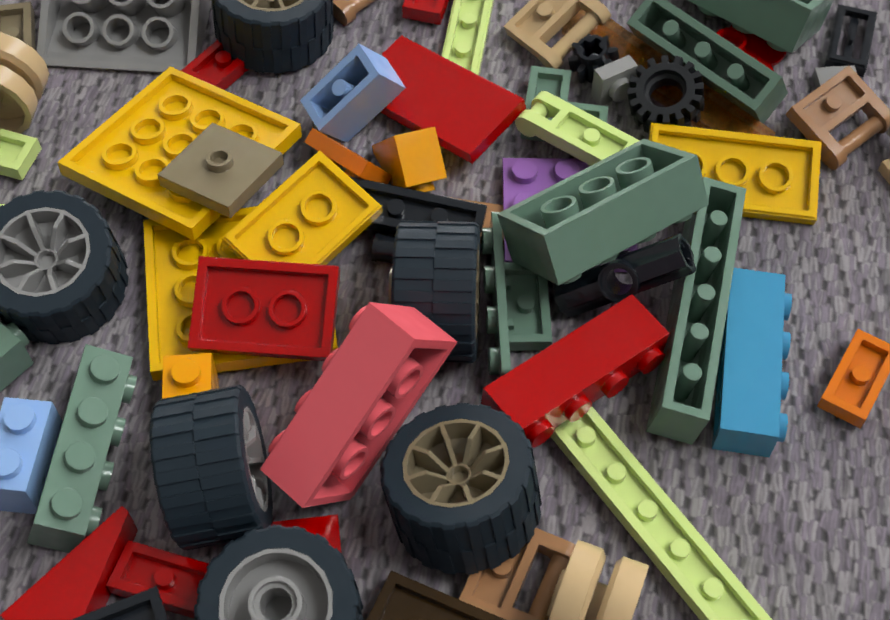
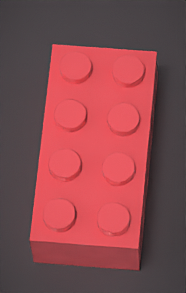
[260,302,457,508]

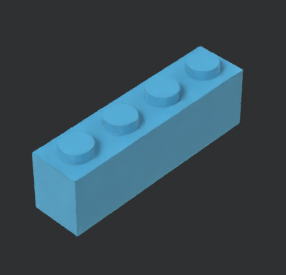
[712,268,792,457]

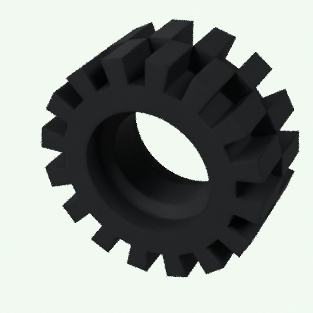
[627,55,705,134]

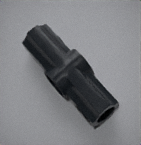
[553,233,696,318]

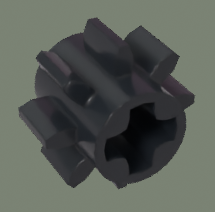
[568,34,619,84]

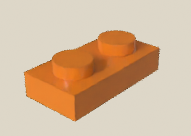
[304,127,393,184]
[817,329,890,429]

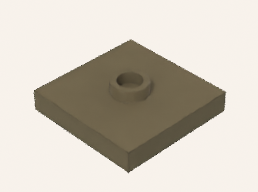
[157,123,284,218]

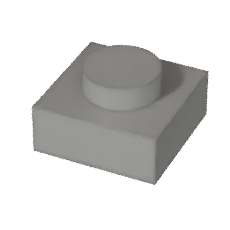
[591,55,638,105]

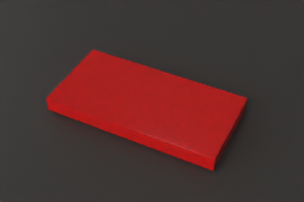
[380,35,526,164]

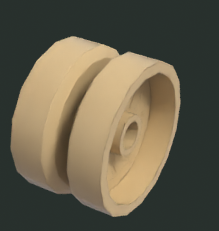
[0,32,49,134]
[547,540,649,620]

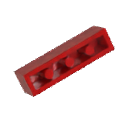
[481,294,670,448]

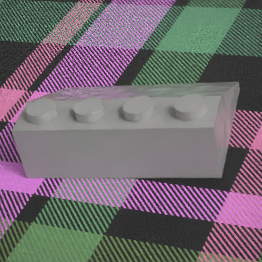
[37,0,211,73]

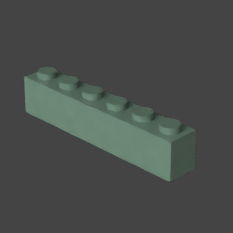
[646,177,746,445]

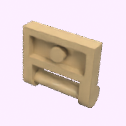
[504,0,611,69]

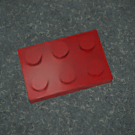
[188,256,340,361]

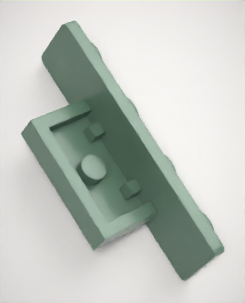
[481,212,552,379]

